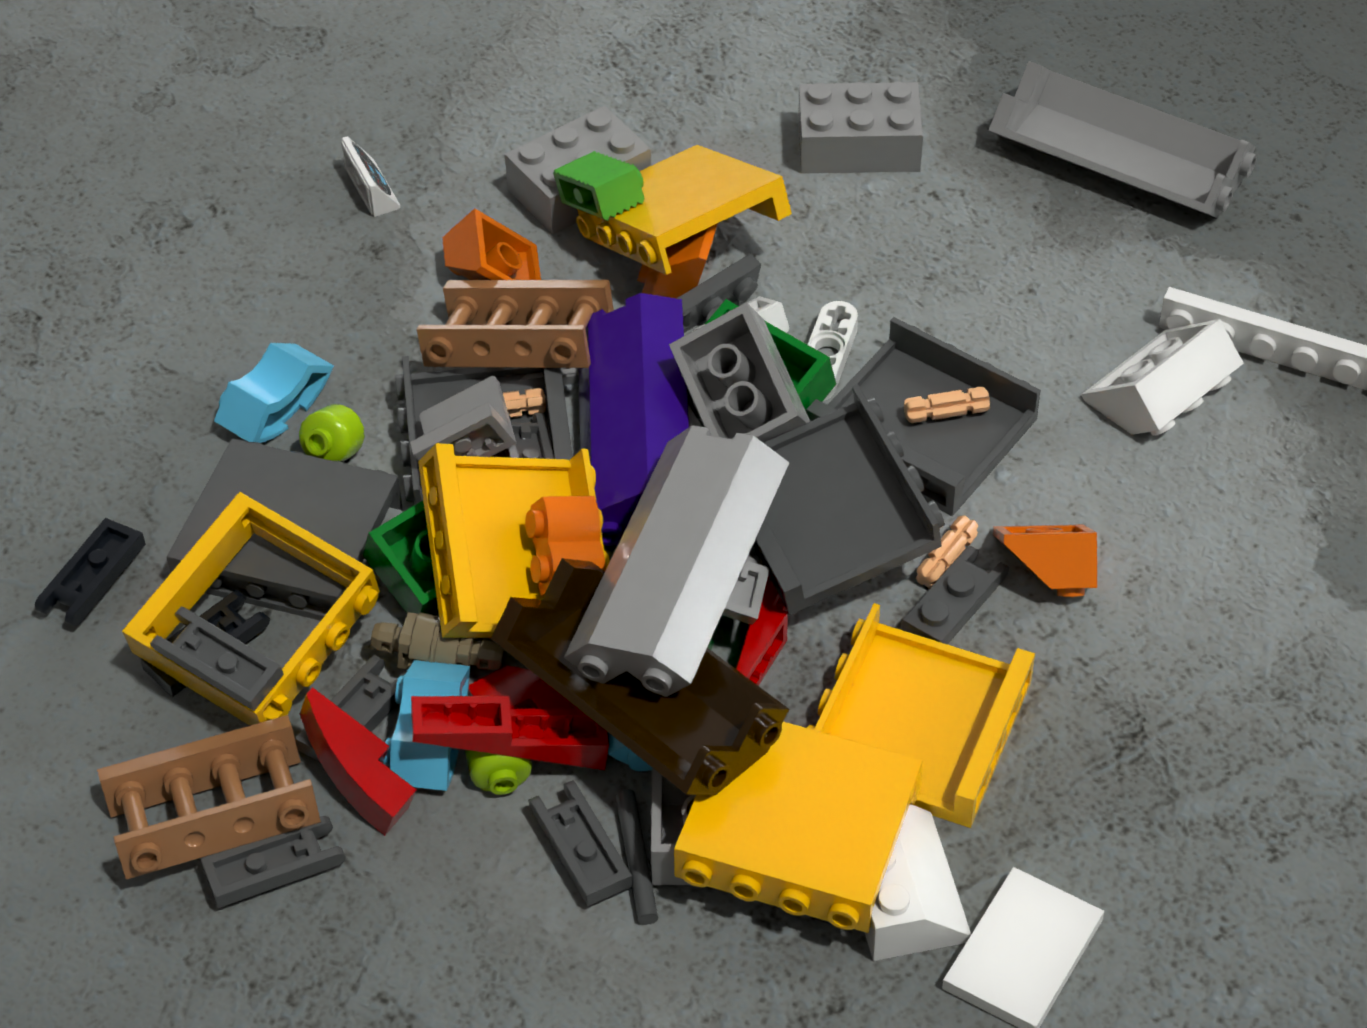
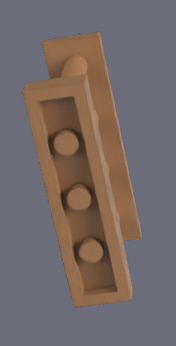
[417,280,614,368]
[97,715,321,880]

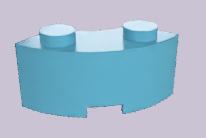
[214,343,334,443]
[383,660,470,791]

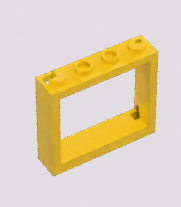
[122,492,380,725]

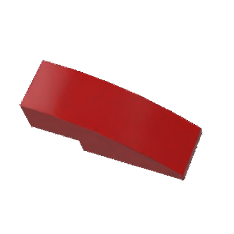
[300,687,417,836]

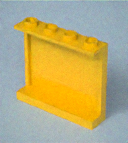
[576,145,792,275]
[418,443,610,638]
[807,603,1035,828]
[674,722,923,933]

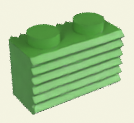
[553,151,645,221]

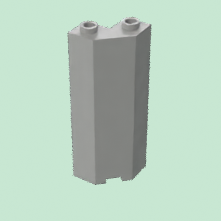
[988,61,1257,218]
[564,425,789,697]

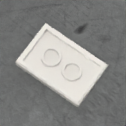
[942,867,1104,1028]

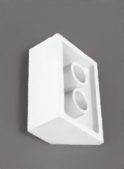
[1081,319,1244,436]
[865,804,971,961]

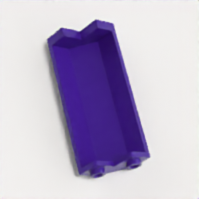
[578,293,689,546]

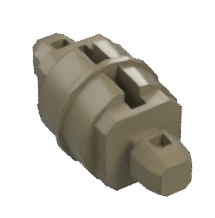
[371,612,504,672]

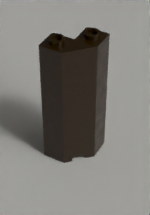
[491,558,790,795]

